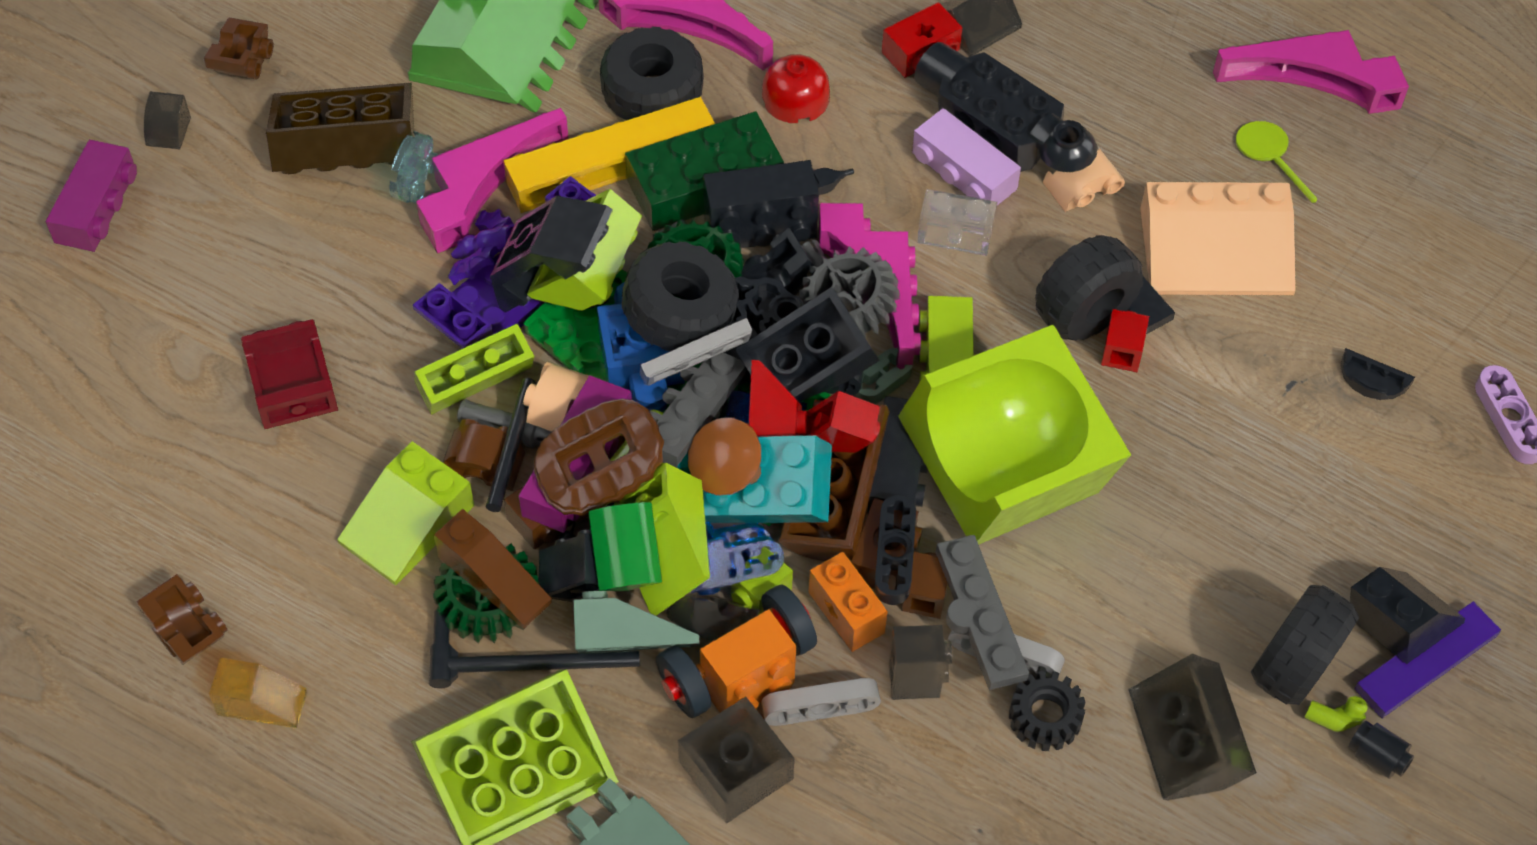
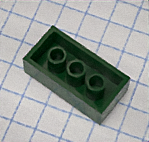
[625,111,784,231]

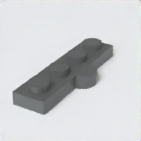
[935,535,1030,690]

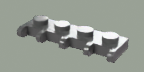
[651,353,747,467]

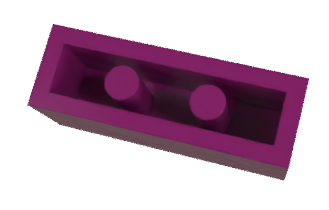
[45,139,137,252]

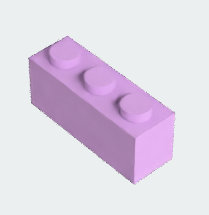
[912,108,1021,212]

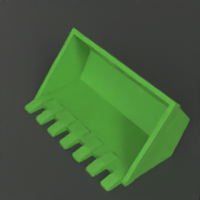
[408,0,599,113]

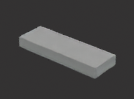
[640,318,752,386]

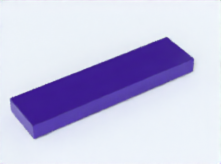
[1354,601,1501,719]

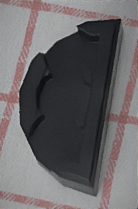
[1340,348,1415,400]

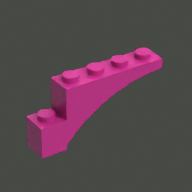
[599,0,773,70]
[1213,30,1409,114]
[416,108,569,254]
[819,203,921,370]

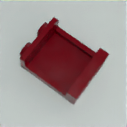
[241,319,339,430]

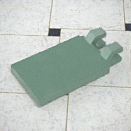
[566,778,690,845]

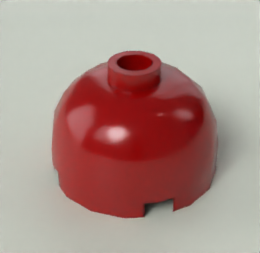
[762,54,830,123]

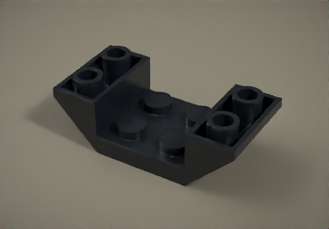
[490,196,613,313]

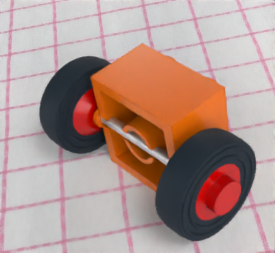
[656,584,817,722]

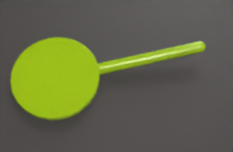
[1236,121,1317,203]

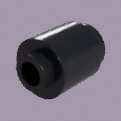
[1348,721,1414,779]

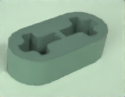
[853,348,913,404]

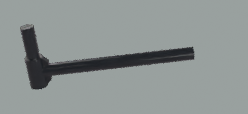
[429,609,640,689]

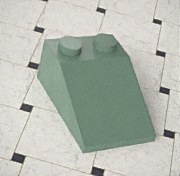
[574,591,699,653]

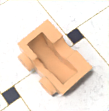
[1043,148,1125,212]
[523,362,589,431]

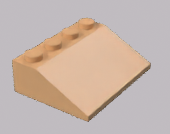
[1140,182,1295,295]

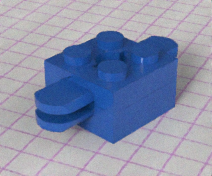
[597,282,684,412]

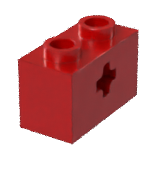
[882,2,963,78]

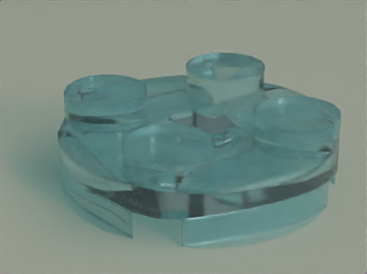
[389,131,439,203]

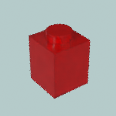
[1101,309,1149,373]

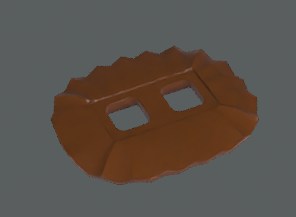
[534,399,664,516]

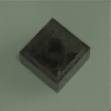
[678,696,795,824]

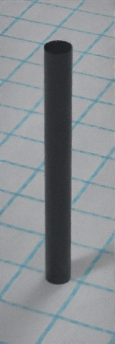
[485,378,537,512]

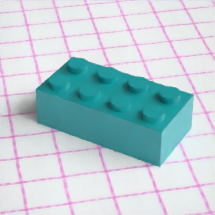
[676,436,832,523]

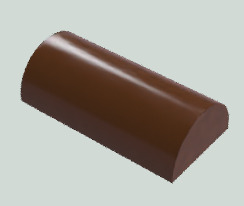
[779,400,889,561]

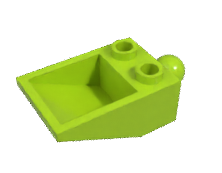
[614,462,710,616]

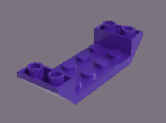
[412,176,596,349]

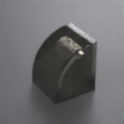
[144,91,191,150]

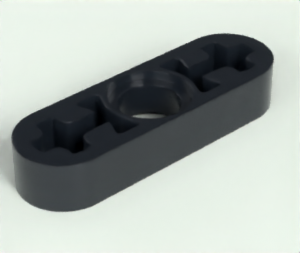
[874,495,916,605]

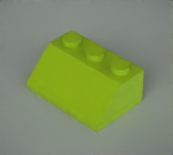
[527,189,642,311]

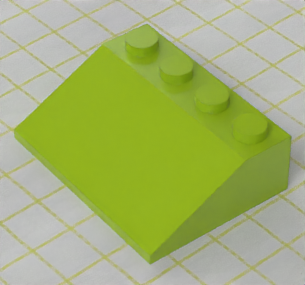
[411,669,619,845]

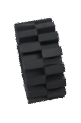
[1009,671,1086,751]

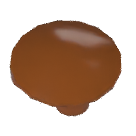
[688,418,761,496]

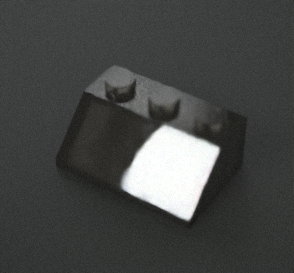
[1128,654,1257,801]

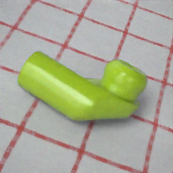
[1305,696,1368,732]

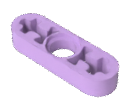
[1475,365,1537,464]

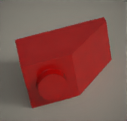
[749,360,808,437]
[801,391,880,453]

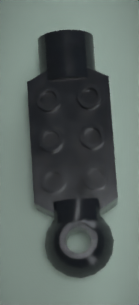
[915,42,1098,172]

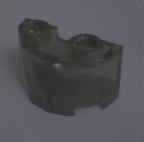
[666,593,760,642]

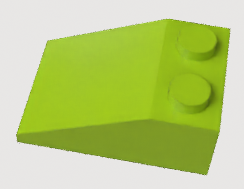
[337,441,474,585]

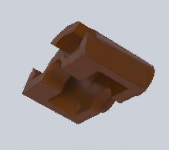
[204,17,274,80]
[443,419,525,491]
[136,574,228,665]

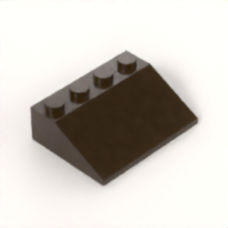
[266,82,415,174]

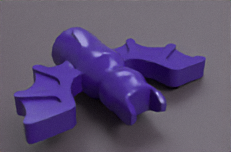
[448,209,514,285]

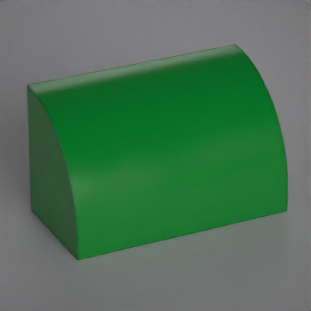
[589,502,662,591]

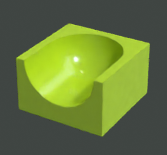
[898,325,1131,545]

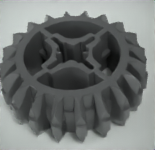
[799,246,900,337]

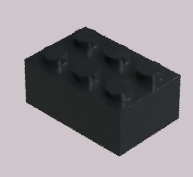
[703,160,819,249]

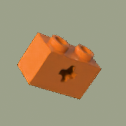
[808,552,888,652]

